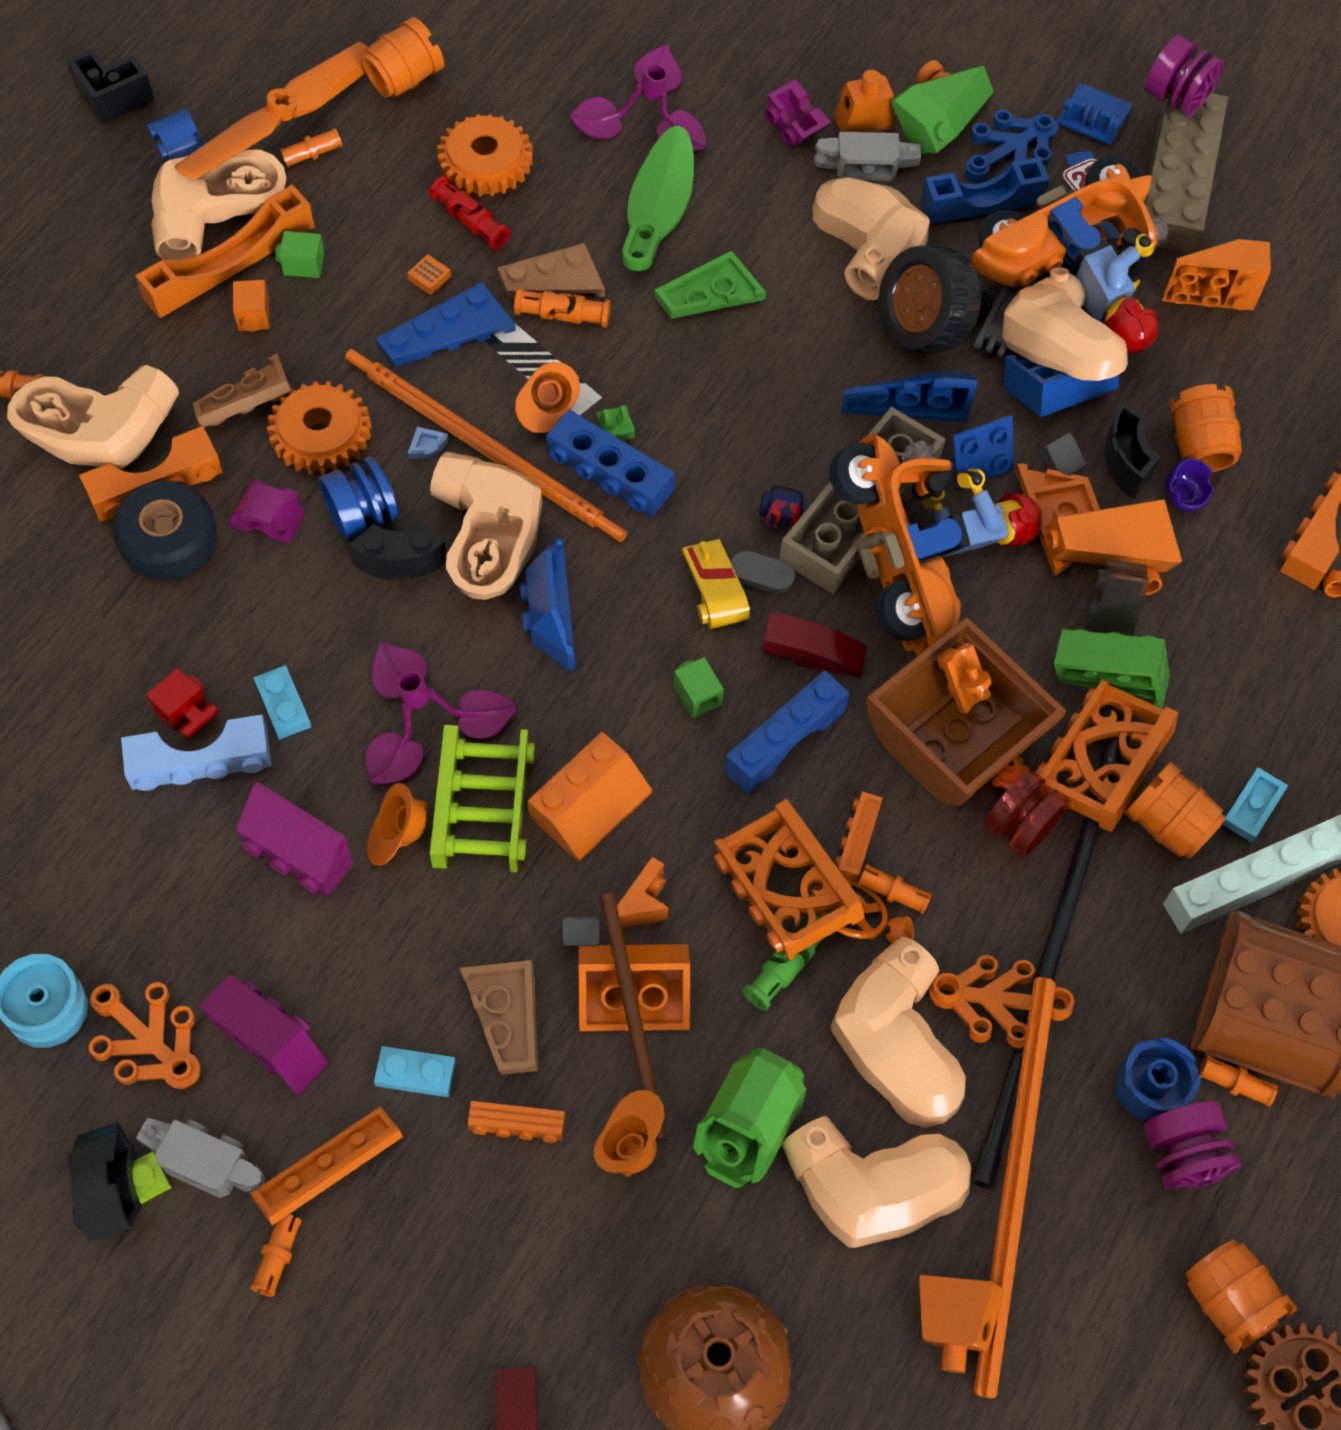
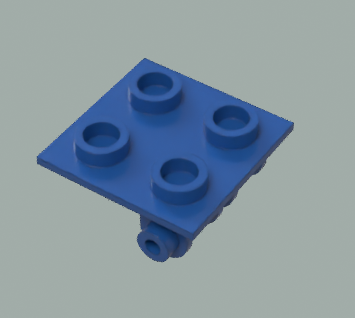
[1057,83,1133,145]
[950,415,1014,490]

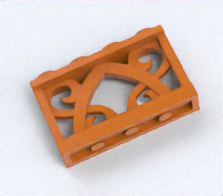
[1034,679,1179,833]
[713,799,865,961]

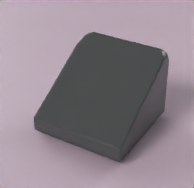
[1041,432,1087,475]
[563,917,599,946]

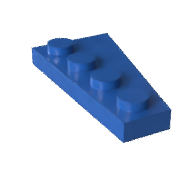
[376,282,516,367]

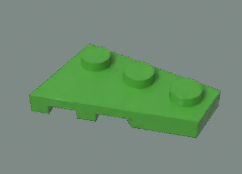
[654,251,766,319]

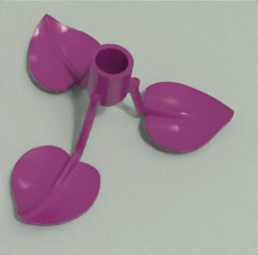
[570,44,706,151]
[365,642,517,785]

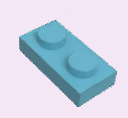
[253,665,311,740]
[1222,767,1288,843]
[374,1046,456,1098]

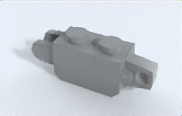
[813,132,921,181]
[136,1118,267,1198]

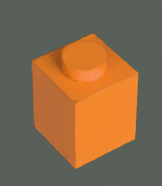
[233,280,270,332]

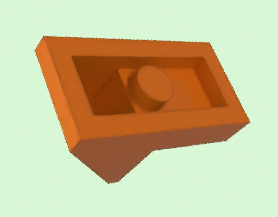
[617,857,669,929]

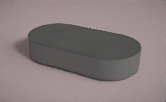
[731,551,795,595]

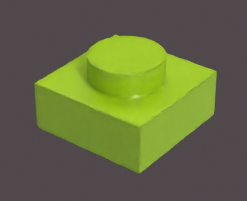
[133,1151,172,1204]

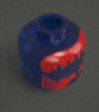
[758,485,809,532]

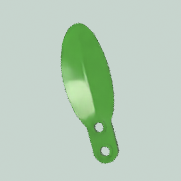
[622,126,694,271]

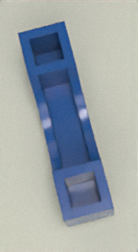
[920,157,1050,225]
[724,671,849,796]

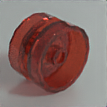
[982,769,1072,860]

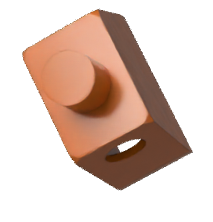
[834,70,896,132]
[919,1275,1004,1373]

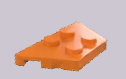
[1015,464,1100,576]

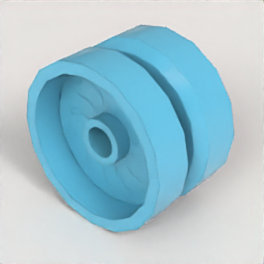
[0,954,89,1048]

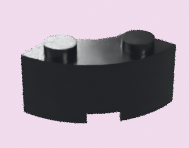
[1105,402,1160,499]
[349,522,446,580]
[67,1122,142,1242]

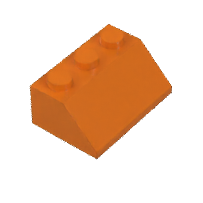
[528,732,652,862]
[578,944,690,1031]

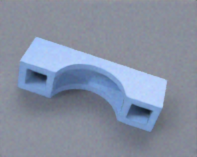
[121,715,272,791]

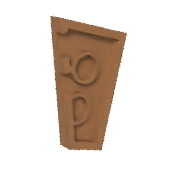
[497,243,605,298]
[193,353,291,427]
[460,960,538,1075]

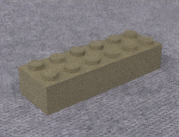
[1144,93,1228,254]
[779,407,946,595]

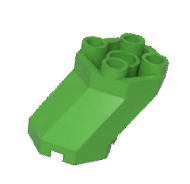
[693,1048,806,1188]

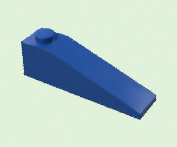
[841,370,977,422]

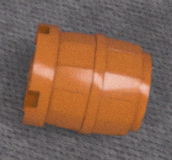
[361,17,445,98]
[1169,384,1242,472]
[1124,761,1226,860]
[1185,1239,1297,1354]

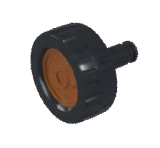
[878,245,992,353]

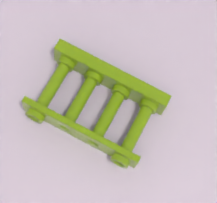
[430,725,535,873]

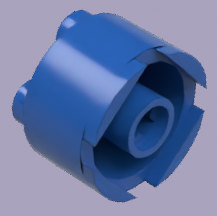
[147,108,204,162]
[1115,1038,1201,1122]

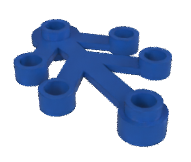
[964,110,1058,183]

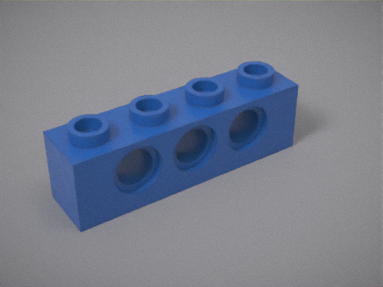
[546,409,675,517]

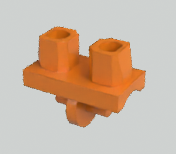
[937,643,992,714]

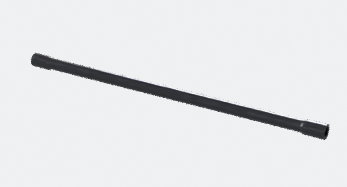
[971,737,1128,1189]

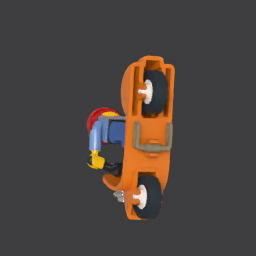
[971,156,1168,353]
[829,433,1043,656]

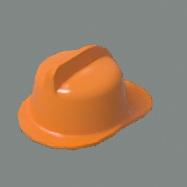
[515,362,581,434]
[366,783,429,866]
[594,1090,664,1177]

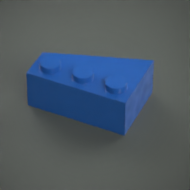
[1004,355,1120,417]

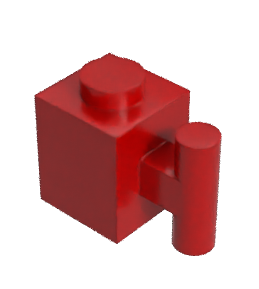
[146,668,220,740]

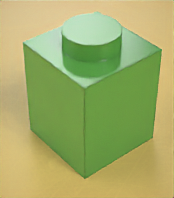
[276,231,325,278]
[673,657,724,719]

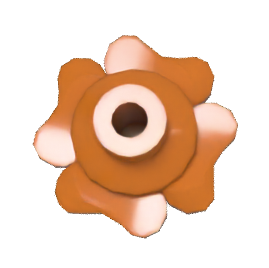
[992,756,1029,792]

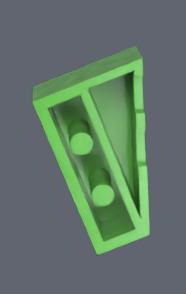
[1054,629,1170,709]

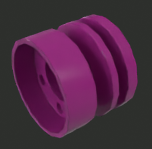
[1145,34,1225,117]
[1142,1101,1242,1191]

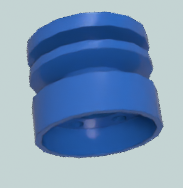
[318,456,399,542]

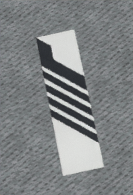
[483,324,602,415]

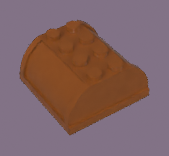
[866,617,1066,806]
[1188,910,1341,1099]

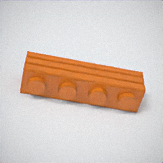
[835,791,883,881]
[468,1101,565,1143]

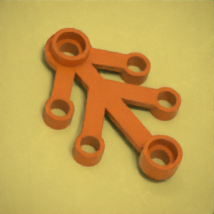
[929,955,1074,1048]
[89,982,201,1090]

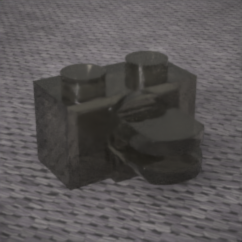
[1087,558,1149,636]

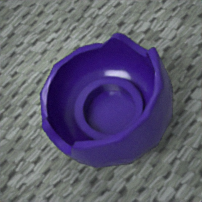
[1165,458,1215,512]

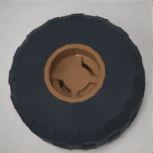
[112,481,217,580]

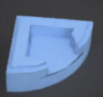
[408,427,449,460]

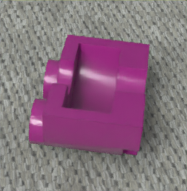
[764,79,831,147]
[229,479,305,544]

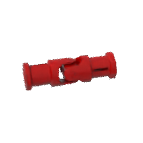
[429,176,511,250]

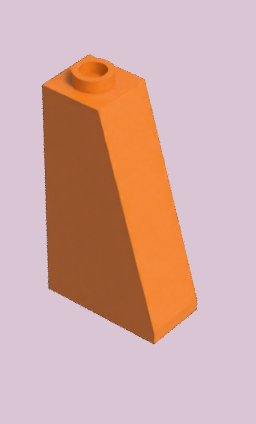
[1044,500,1182,572]

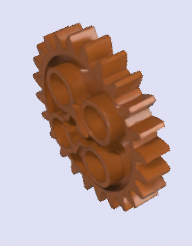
[1242,1323,1341,1430]

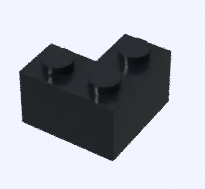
[66,48,155,124]

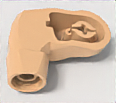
[151,150,287,260]
[812,177,930,300]
[1002,268,1128,381]
[7,365,179,470]
[430,452,543,600]
[830,936,966,1128]
[781,1116,971,1248]

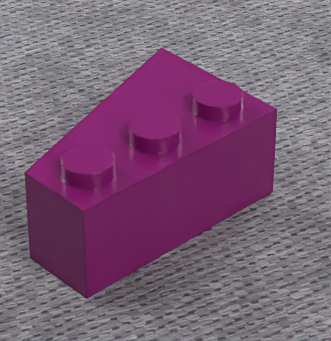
[198,974,329,1097]

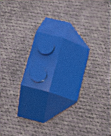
[520,537,575,671]

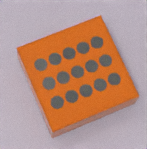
[407,254,451,295]

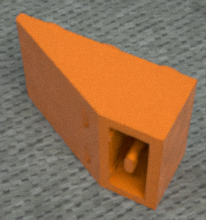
[1162,239,1271,311]

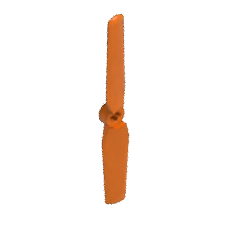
[175,42,368,179]

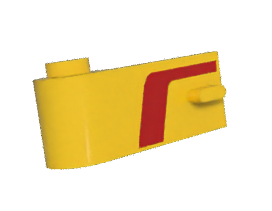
[682,539,750,629]

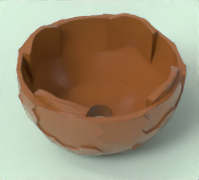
[637,1284,791,1430]

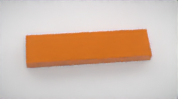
[250,1106,403,1225]

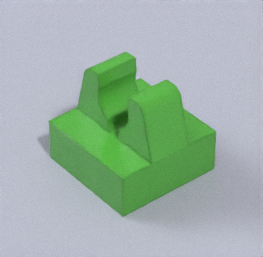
[596,405,635,441]

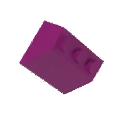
[236,782,353,897]

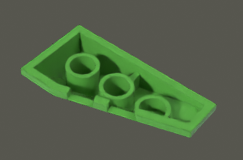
[891,66,994,154]

